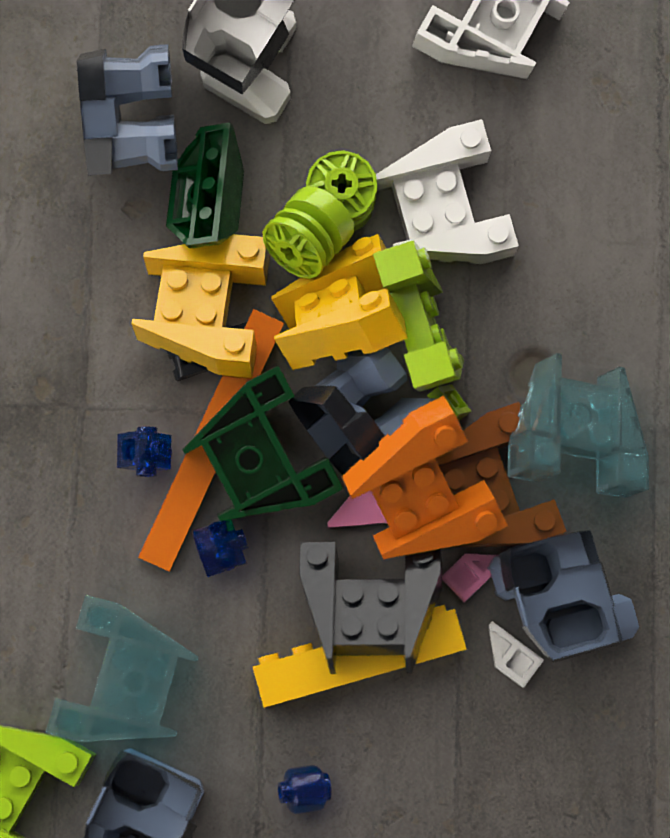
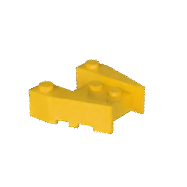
[132,234,270,378]
[271,234,407,370]

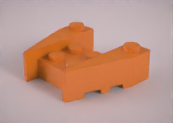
[342,396,508,559]

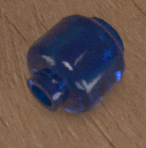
[278,765,332,814]

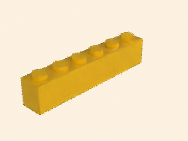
[253,605,467,708]

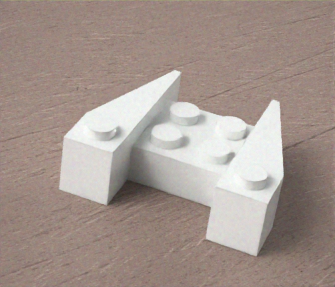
[412,0,569,79]
[376,119,519,264]

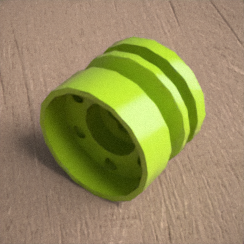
[306,150,378,232]
[262,186,354,279]

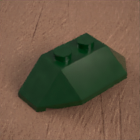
[166,122,244,249]

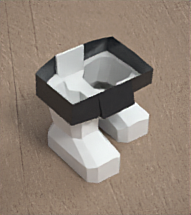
[182,0,296,124]

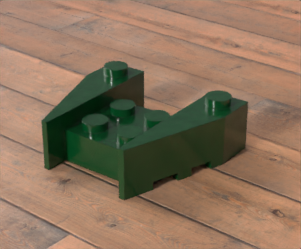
[182,365,344,521]

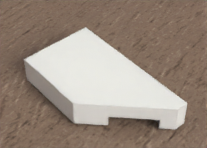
[488,621,544,688]

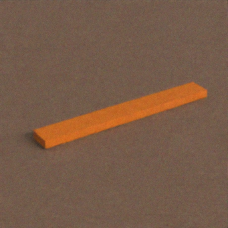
[138,309,284,572]

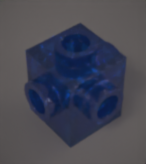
[117,426,172,477]
[192,519,249,578]

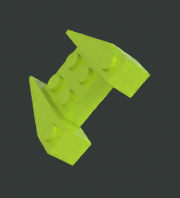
[373,240,464,392]
[0,725,97,838]

